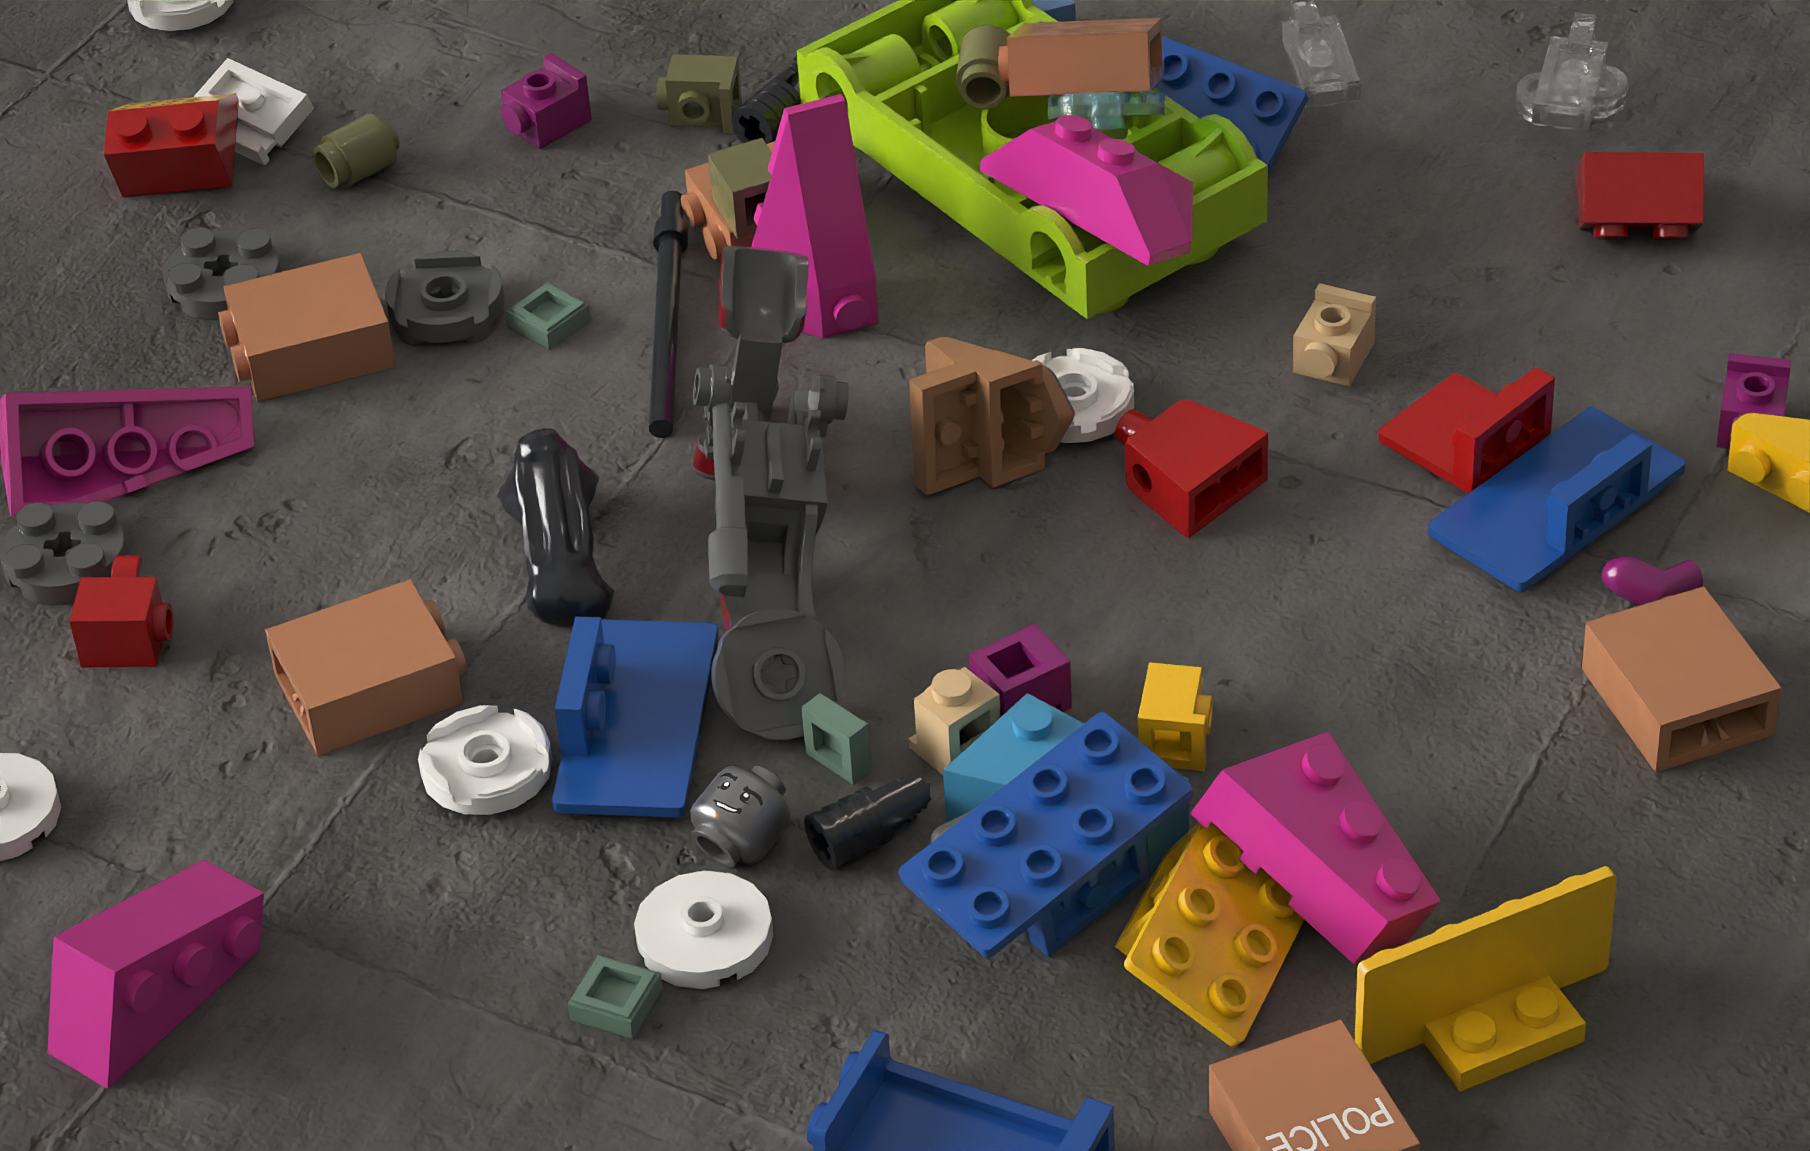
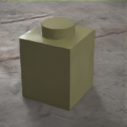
[708,138,772,239]

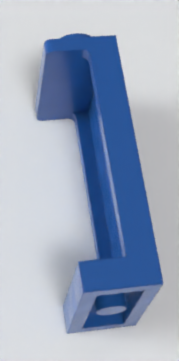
[807,1030,1115,1151]

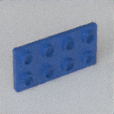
[1154,36,1309,173]
[1428,407,1686,592]
[552,617,719,817]
[898,712,1193,958]

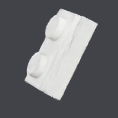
[194,58,314,166]

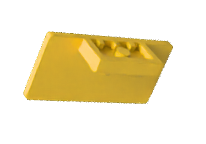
[1115,822,1305,1047]
[1355,866,1617,1092]

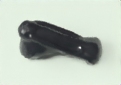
[497,428,614,626]

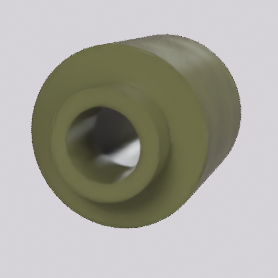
[956,25,1011,109]
[312,114,400,188]

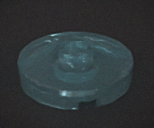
[1047,91,1166,130]

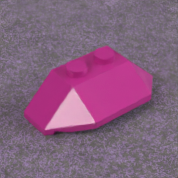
[980,115,1193,266]

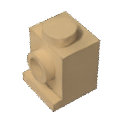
[1293,283,1376,387]
[909,667,1000,775]

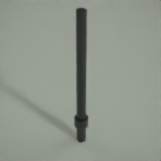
[649,191,689,438]

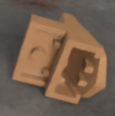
[909,336,1075,496]

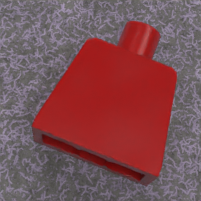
[1115,399,1268,539]

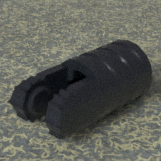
[732,62,801,144]
[804,774,932,870]

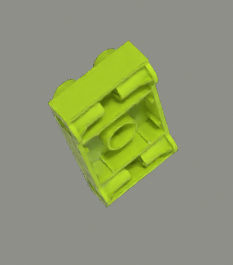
[796,0,1268,319]

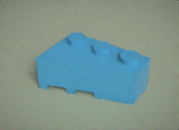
[943,693,1189,873]

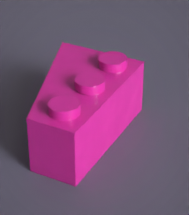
[1190,731,1441,964]
[48,860,264,1089]

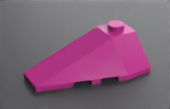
[752,94,879,338]
[0,386,254,516]

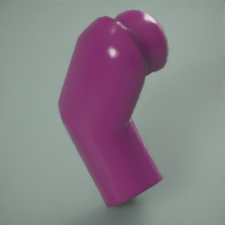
[1602,556,1703,606]

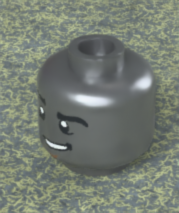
[690,766,791,868]

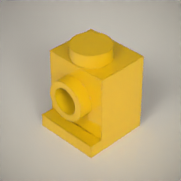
[1138,662,1213,771]

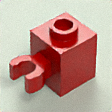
[69,555,174,668]

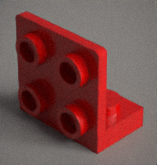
[1378,367,1555,493]

